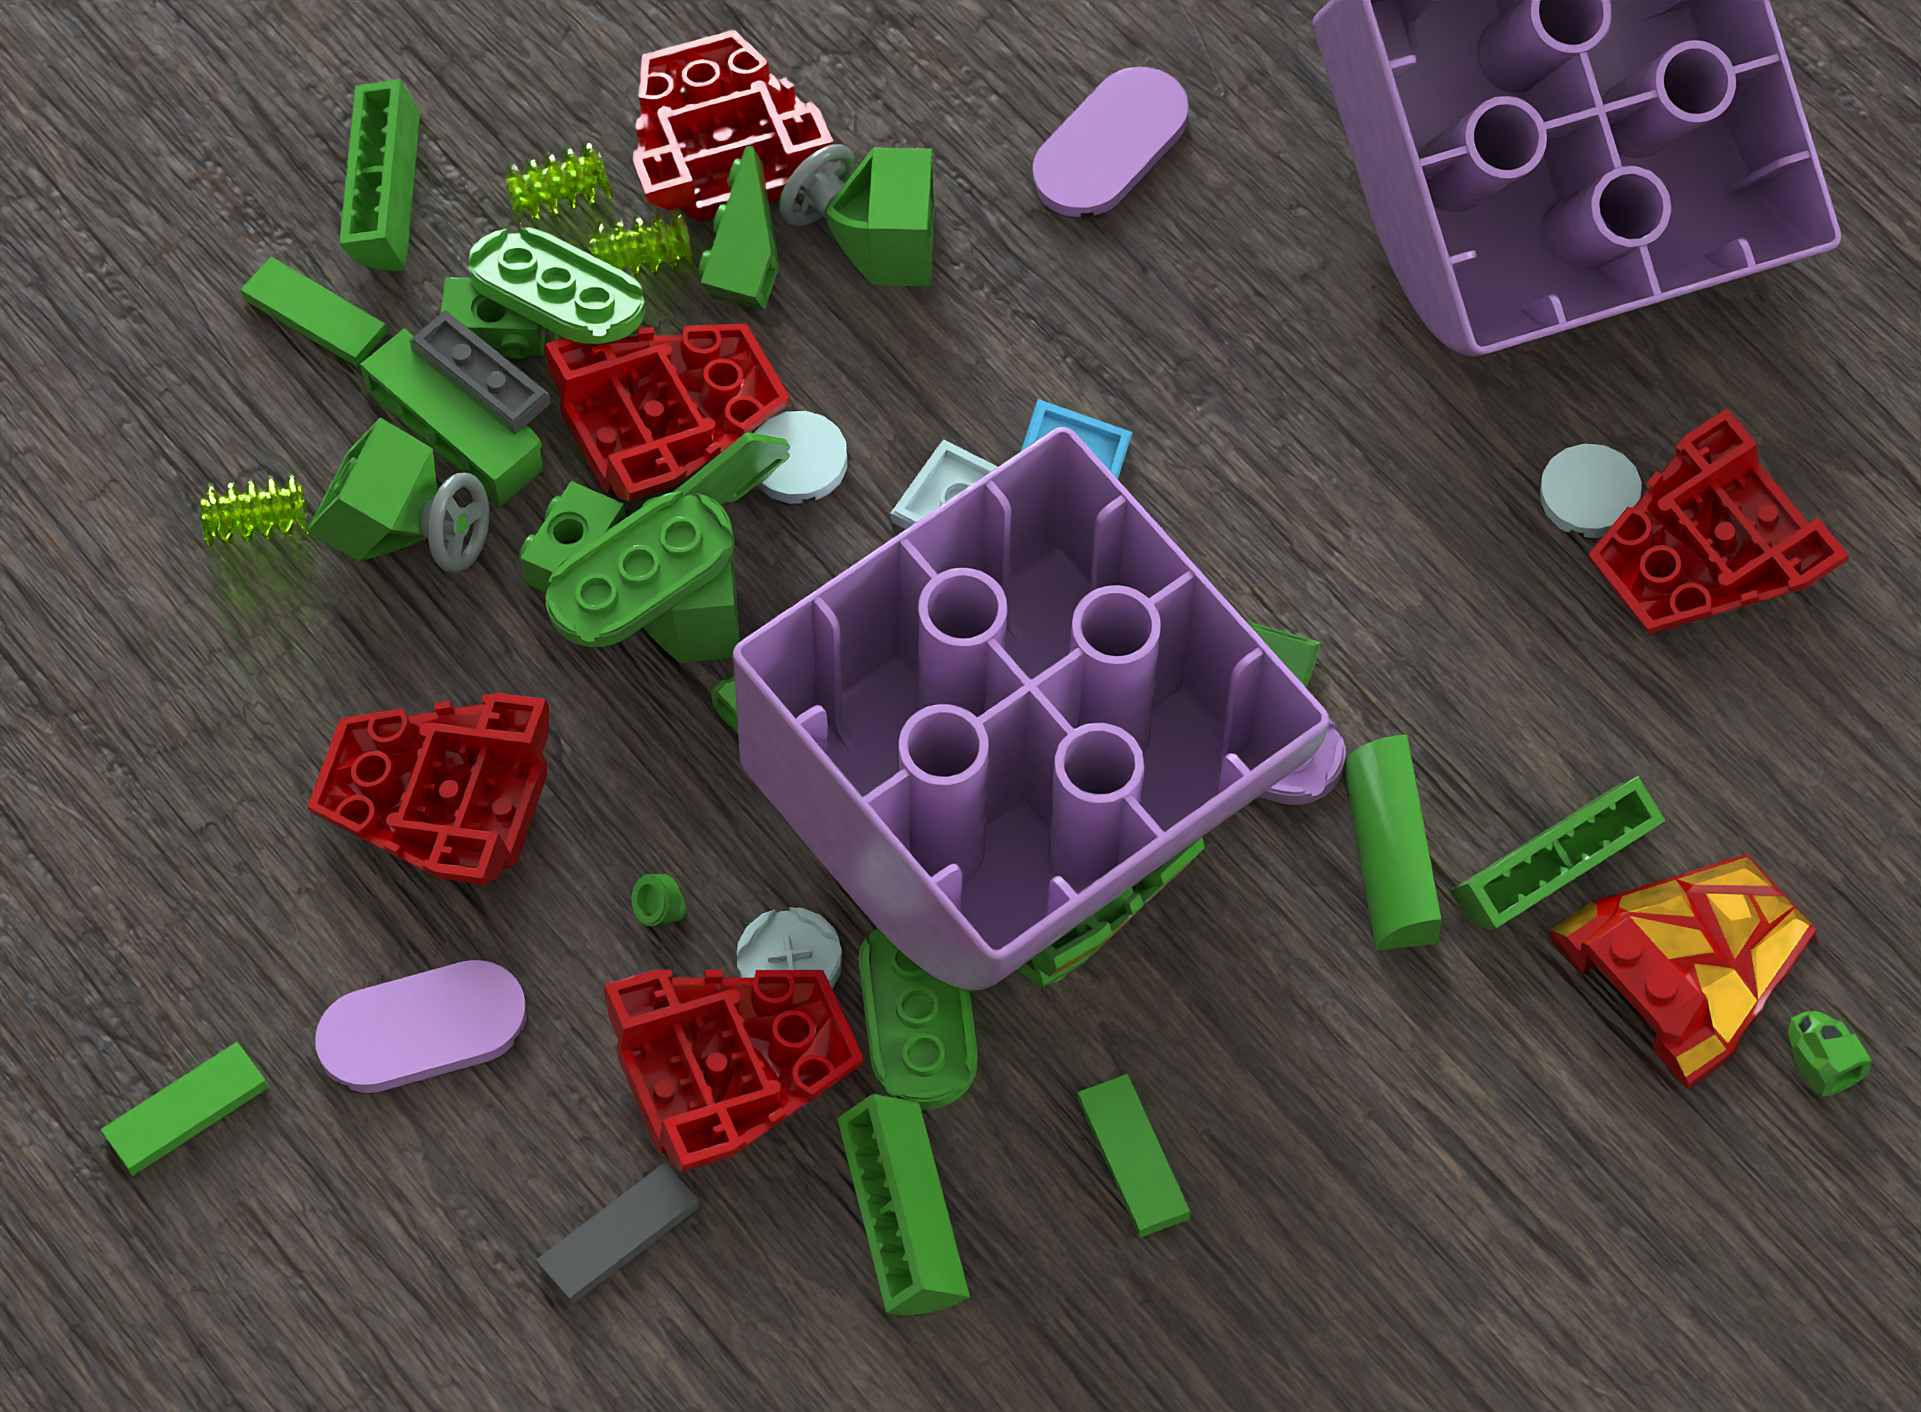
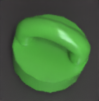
[632,874,686,926]

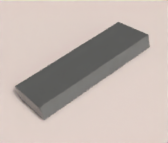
[409,310,551,434]
[536,1162,700,1306]

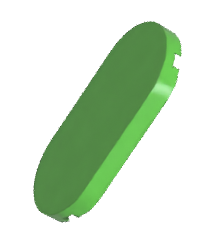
[469,228,645,344]
[546,492,734,647]
[859,927,978,1110]

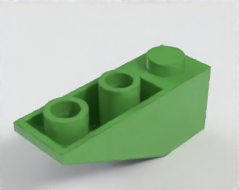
[698,145,780,311]

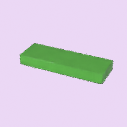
[241,256,388,367]
[101,1042,268,1176]
[1078,1074,1190,1238]

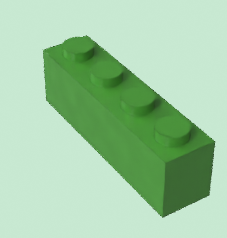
[360,328,544,507]

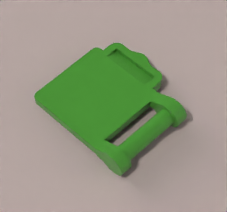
[642,432,791,507]

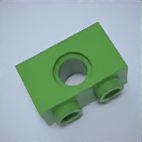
[441,277,546,359]
[519,481,626,593]

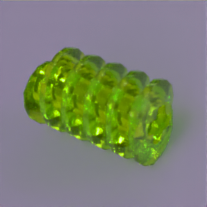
[505,141,612,225]
[589,209,694,279]
[200,472,309,547]

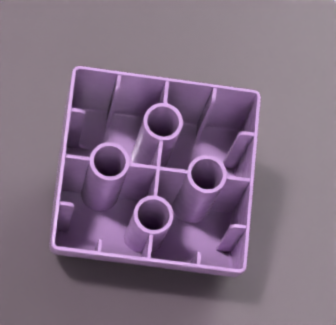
[1313,0,1841,357]
[733,427,1329,990]

